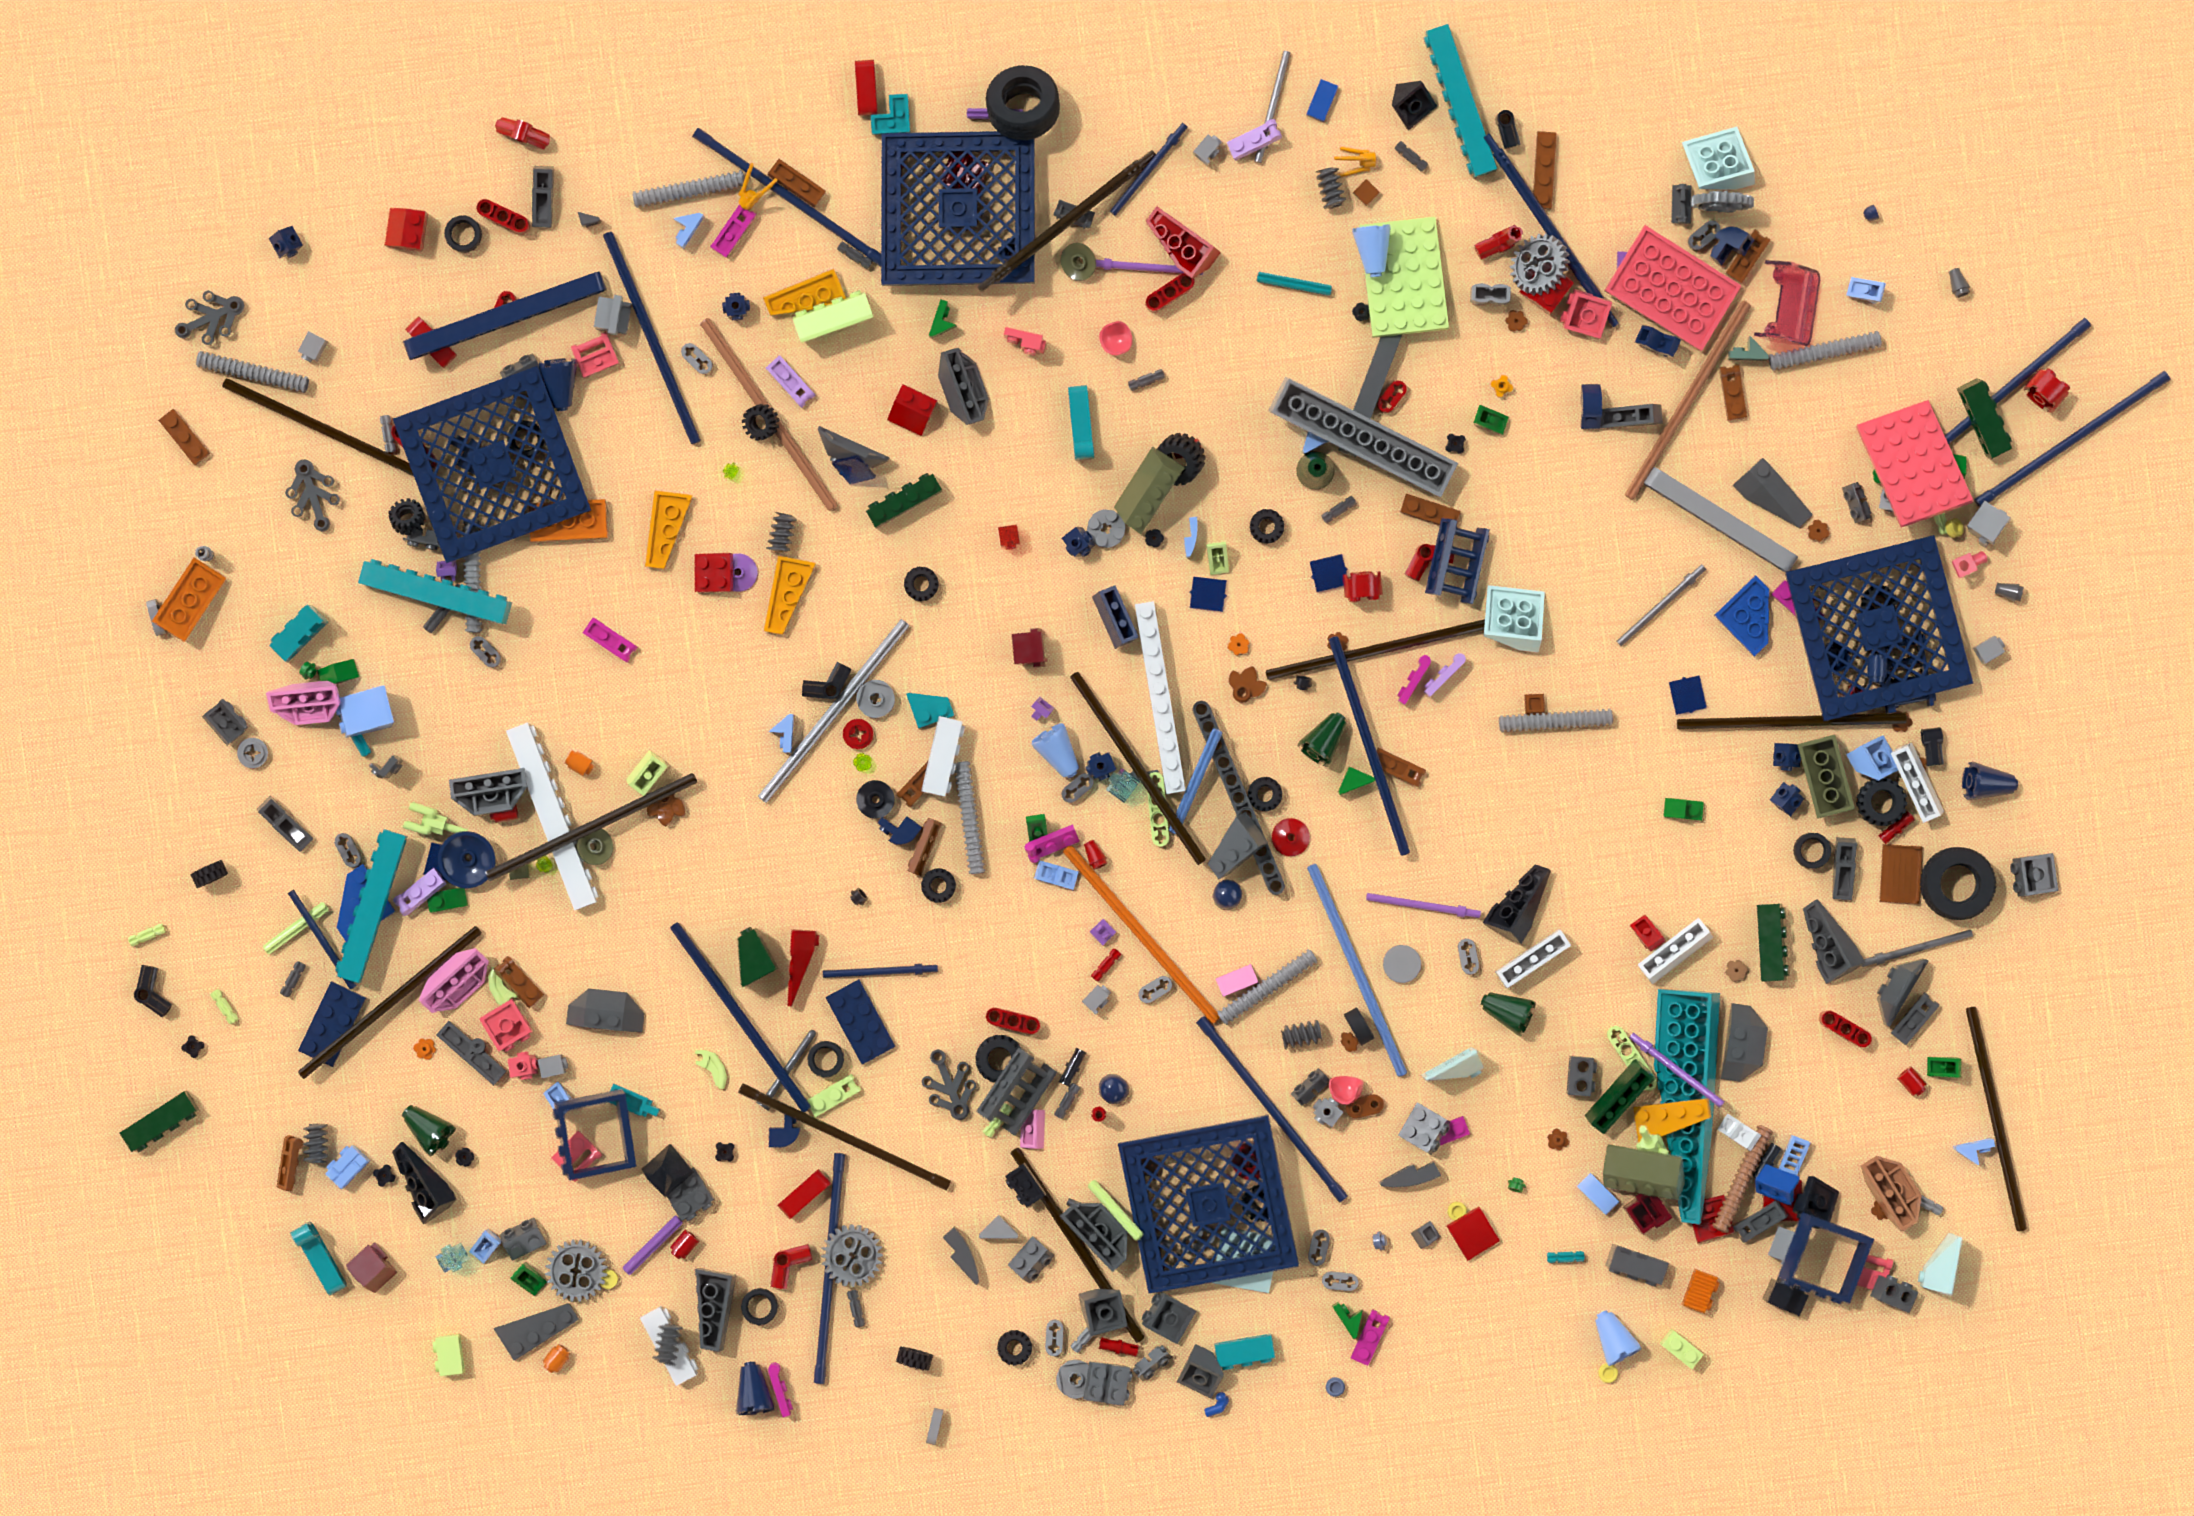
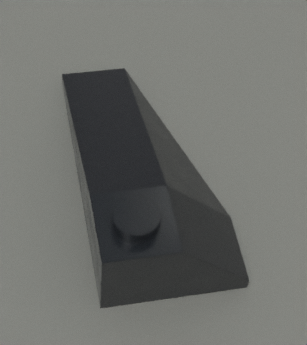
[1483,864,1551,944]
[392,1142,456,1224]

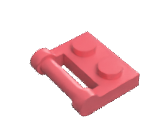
[571,332,619,378]
[551,1130,603,1182]
[1853,1252,1893,1290]

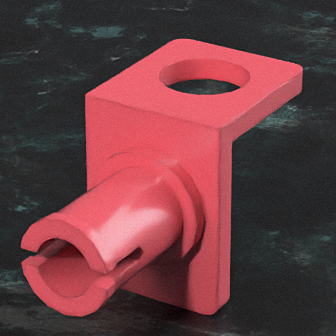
[1952,551,1987,578]

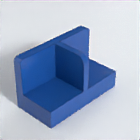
[1755,1164,1800,1205]

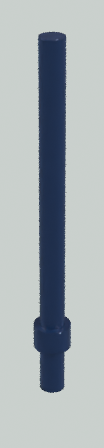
[1109,122,1188,216]
[287,889,356,990]
[823,963,938,978]

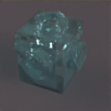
[1106,768,1140,803]
[435,1242,470,1273]

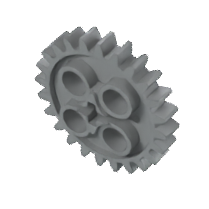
[1691,191,1754,213]
[1510,234,1570,295]
[820,1224,883,1287]
[545,1239,608,1302]

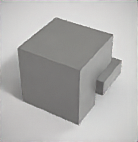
[594,295,632,336]
[1967,501,2011,548]
[1768,1226,1808,1264]

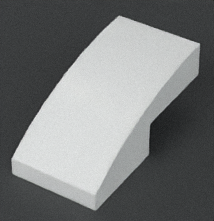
[1717,1114,1761,1151]

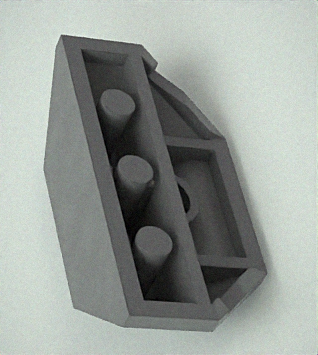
[938,348,989,425]
[818,426,890,473]
[449,768,527,816]
[1877,958,1929,1027]
[566,988,645,1032]
[1720,1003,1768,1082]
[1060,1203,1127,1273]

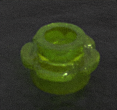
[723,462,739,480]
[853,753,872,772]
[536,855,553,873]

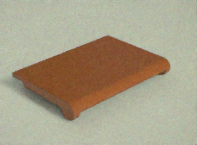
[1879,844,1922,904]

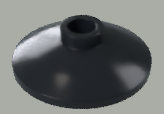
[856,780,895,819]

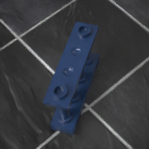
[1425,518,1490,604]
[1875,631,1936,714]

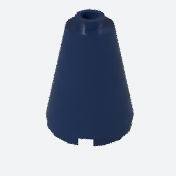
[539,358,577,411]
[1962,762,2018,800]
[736,1362,774,1416]

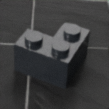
[1762,1277,1809,1317]

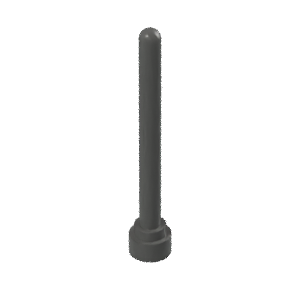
[756,1030,816,1111]

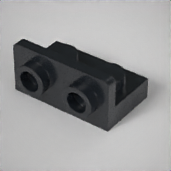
[1005,1163,1046,1208]

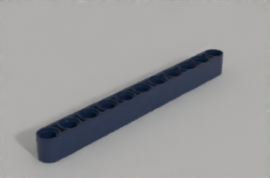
[403,271,607,360]

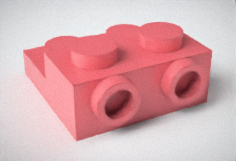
[1561,289,1612,339]
[1004,327,1046,356]
[479,999,533,1052]

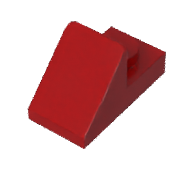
[1630,915,1666,952]

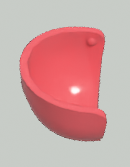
[1099,321,1132,355]
[1329,1076,1363,1105]

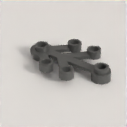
[175,290,244,345]
[285,459,340,532]
[922,1049,976,1120]

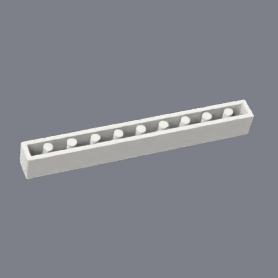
[1135,601,1186,794]
[506,723,599,910]

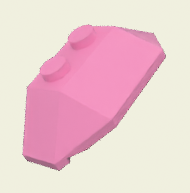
[266,681,340,725]
[419,948,489,1013]

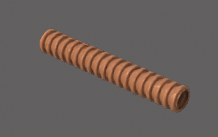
[1712,1125,1773,1233]

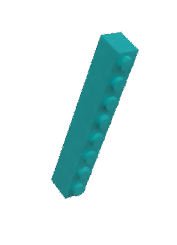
[1423,24,1497,178]
[358,559,513,624]
[335,829,408,983]

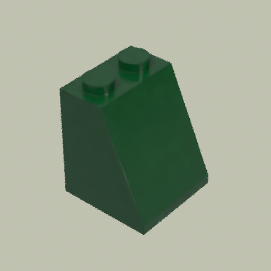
[737,927,778,988]

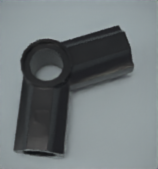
[802,662,852,700]
[134,965,173,1018]

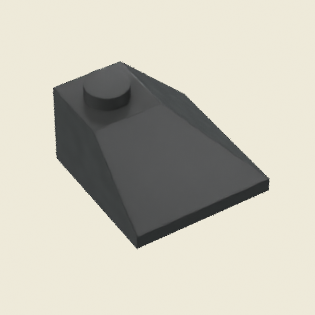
[1078,1289,1127,1336]
[1177,1344,1224,1399]

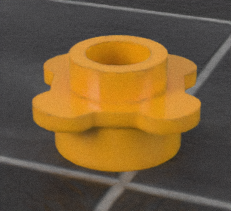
[1491,375,1513,397]

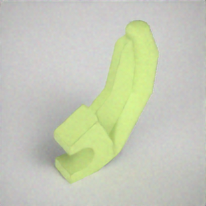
[488,967,518,1005]
[695,1050,727,1089]

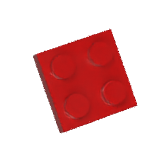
[694,553,733,592]

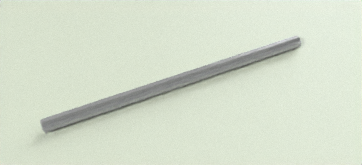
[758,619,909,803]

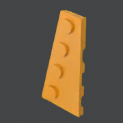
[763,268,846,315]
[645,490,693,569]
[764,556,816,635]
[1633,1098,1711,1143]

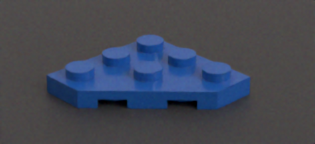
[1714,575,1769,657]
[337,864,396,942]

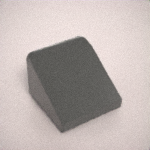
[578,212,601,228]
[1411,1221,1440,1249]

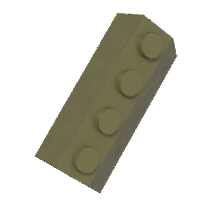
[1114,446,1185,534]
[1798,734,1855,819]
[1603,1144,1685,1200]

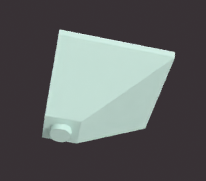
[1682,127,1755,190]
[1484,585,1545,652]
[1421,1047,1484,1081]
[1212,1226,1276,1293]
[1918,1233,1962,1295]

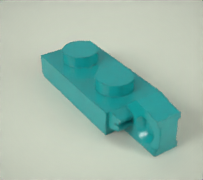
[608,1083,660,1117]

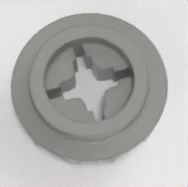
[237,738,269,768]

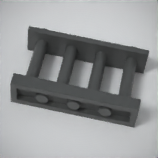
[976,1048,1057,1136]

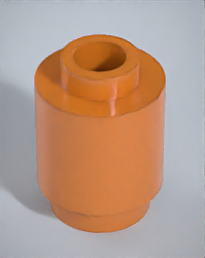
[565,750,594,777]
[543,1344,570,1373]

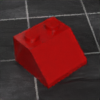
[384,208,428,252]
[1519,267,1574,315]
[887,384,938,437]

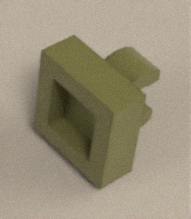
[509,864,530,880]

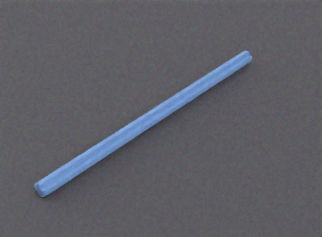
[1307,864,1407,1077]

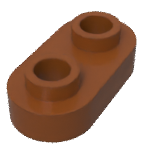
[1346,1094,1384,1118]

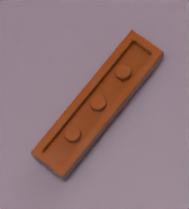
[1533,131,1557,210]

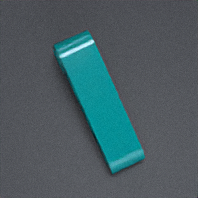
[1068,385,1094,461]
[290,1221,347,1296]

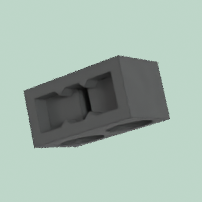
[1566,1055,1597,1097]
[1870,1274,1919,1313]

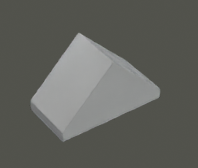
[979,1214,1018,1239]

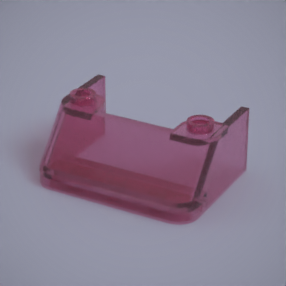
[1754,260,1820,346]

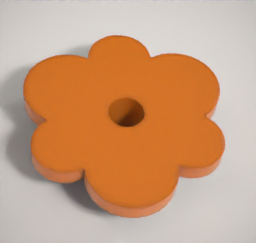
[1227,633,1249,655]
[413,1038,436,1060]

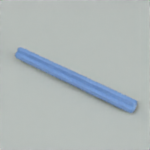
[1169,728,1222,834]

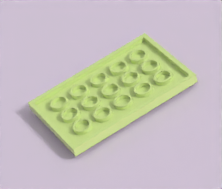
[1359,217,1449,338]

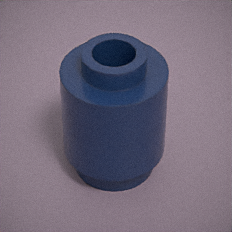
[1867,655,1887,683]

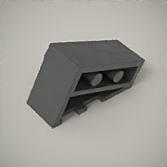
[1605,1243,1669,1287]

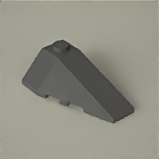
[1732,458,1813,528]
[1803,899,1865,984]

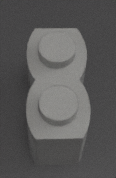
[1470,283,1511,305]

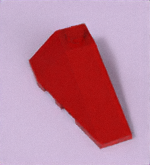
[1146,206,1221,279]
[787,929,820,1006]

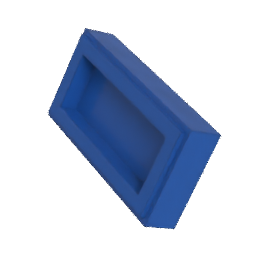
[1306,79,1338,122]

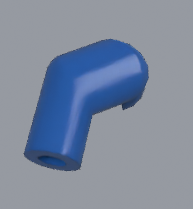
[1204,1392,1229,1418]

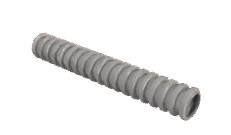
[632,170,745,208]
[1769,331,1882,371]
[196,351,309,393]
[463,519,482,633]
[1499,708,1613,733]
[954,761,985,874]
[1217,949,1318,1025]

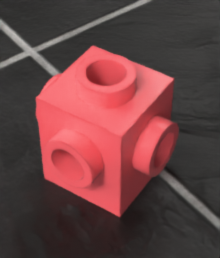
[507,1052,539,1080]

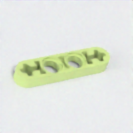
[1148,772,1169,847]
[1607,1026,1657,1091]

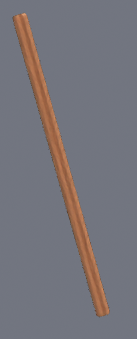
[1625,301,1751,500]
[700,318,837,511]

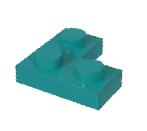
[871,94,910,135]

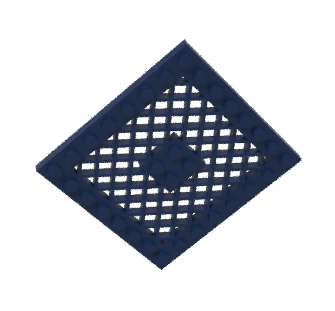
[881,131,1035,286]
[393,366,591,563]
[1785,535,1974,721]
[1118,1114,1299,1294]

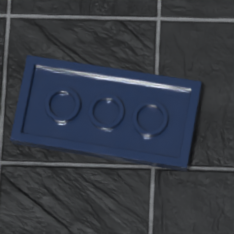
[825,979,896,1065]
[298,981,367,1067]

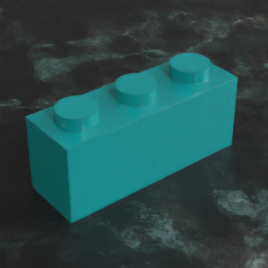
[1214,1333,1275,1370]

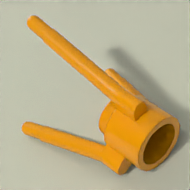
[1334,147,1376,177]
[738,163,778,210]

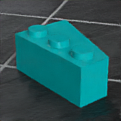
[269,604,329,662]

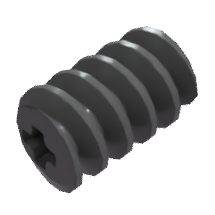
[1316,167,1346,209]
[766,511,797,553]
[1281,1020,1322,1050]
[303,1123,328,1163]
[652,1323,683,1365]

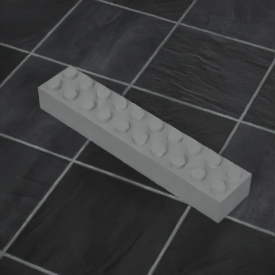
[1268,377,1458,497]

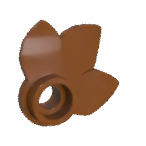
[1229,666,1267,703]
[647,794,685,827]

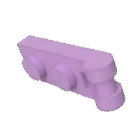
[1227,119,1282,161]
[766,355,816,408]
[1424,653,1466,697]
[393,868,447,916]

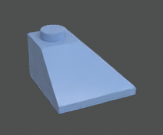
[1846,735,1898,780]

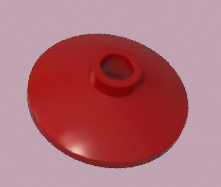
[1272,818,1310,856]

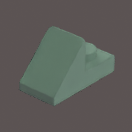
[1728,336,1769,361]

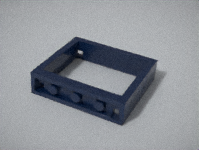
[552,1089,637,1181]
[1778,1212,1874,1304]

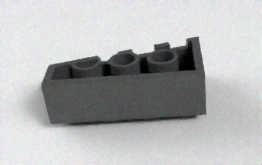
[695,1268,737,1352]

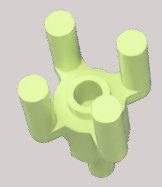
[403,802,468,835]
[1636,1126,1670,1155]

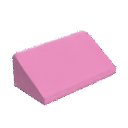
[1216,964,1258,997]
[1020,1109,1045,1149]

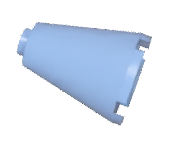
[1352,225,1391,277]
[1031,723,1079,778]
[1595,1310,1642,1366]

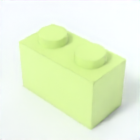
[626,750,667,796]
[1660,1328,1704,1369]
[433,1333,465,1376]

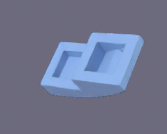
[1184,517,1197,558]
[1034,860,1079,890]
[1577,1173,1619,1215]

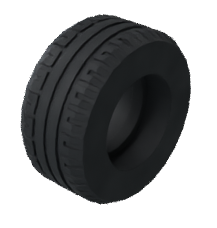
[986,65,1060,140]
[1920,847,1996,920]

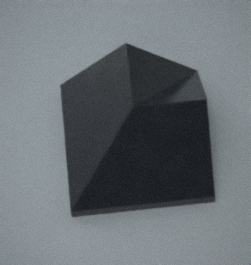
[1391,80,1437,131]
[642,1144,694,1198]

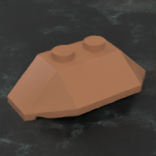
[1860,1156,1922,1232]

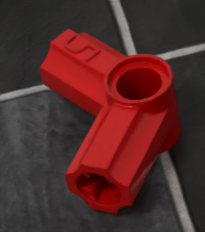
[495,117,550,150]
[1474,225,1523,260]
[1404,544,1454,582]
[770,1244,813,1289]

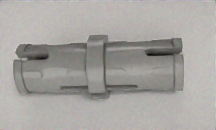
[195,546,214,561]

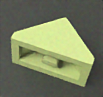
[1206,541,1229,575]

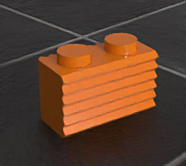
[1681,1268,1719,1314]

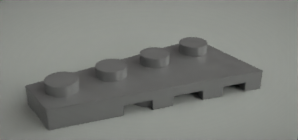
[493,1303,579,1361]

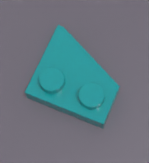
[906,693,955,728]

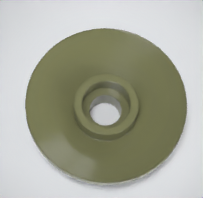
[1061,243,1096,281]
[577,829,613,865]

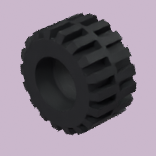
[1157,433,1206,486]
[1856,778,1907,826]
[975,1035,1022,1083]

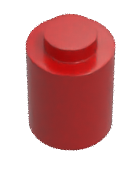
[489,805,519,823]
[1897,1066,1927,1096]
[670,1229,700,1260]

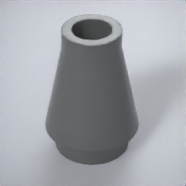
[1948,268,1970,298]
[1994,582,2024,602]

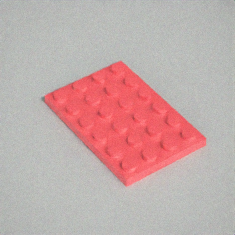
[1604,225,1741,351]
[1856,400,1973,528]

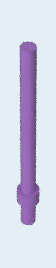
[1096,258,1203,275]
[1366,893,1481,918]
[1629,1033,1724,1108]

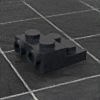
[1793,1176,1839,1229]

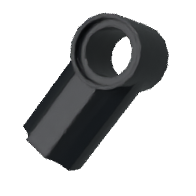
[1495,110,1521,149]
[1921,727,1944,766]

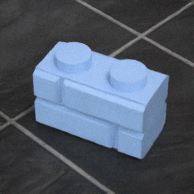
[325,1145,370,1189]

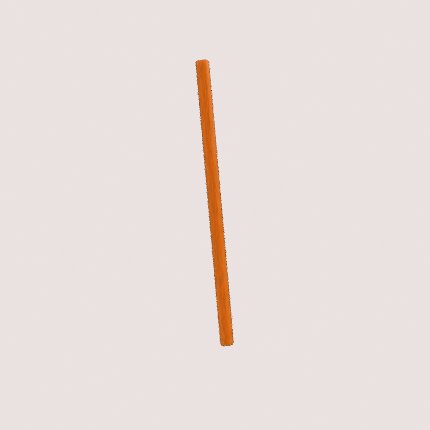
[1063,845,1220,1024]

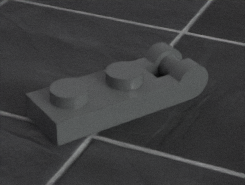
[1890,992,1940,1045]
[1733,1200,1788,1243]

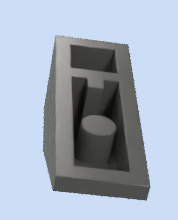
[1600,404,1663,428]

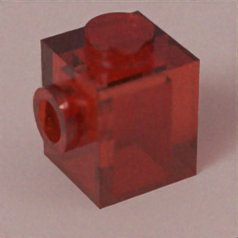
[998,525,1020,550]

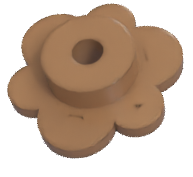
[1726,960,1748,982]

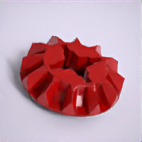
[843,719,873,749]

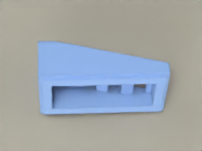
[1778,1135,1811,1176]

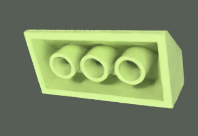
[792,290,873,343]

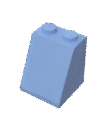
[336,685,394,738]

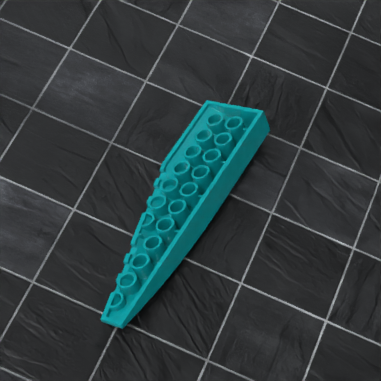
[1654,989,1720,1224]

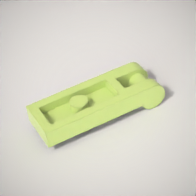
[807,1074,861,1117]

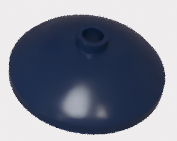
[438,831,496,888]

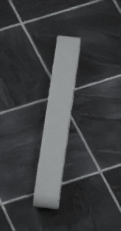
[1644,467,1798,572]

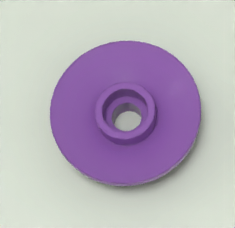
[733,553,758,592]

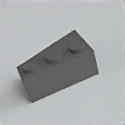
[1208,812,1268,879]

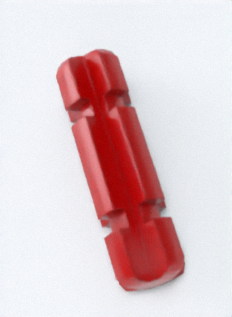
[1091,948,1121,982]

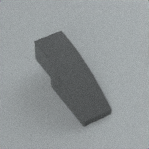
[532,166,554,228]
[257,795,313,852]
[1832,837,1857,900]
[1379,1161,1441,1187]
[943,1226,979,1285]

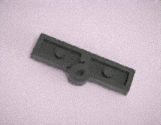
[436,1020,507,1086]

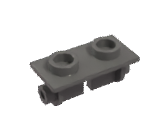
[1671,184,1691,224]
[1053,199,1095,229]
[1842,482,1871,523]
[403,529,440,550]
[1291,1068,1330,1106]
[1133,1345,1172,1381]

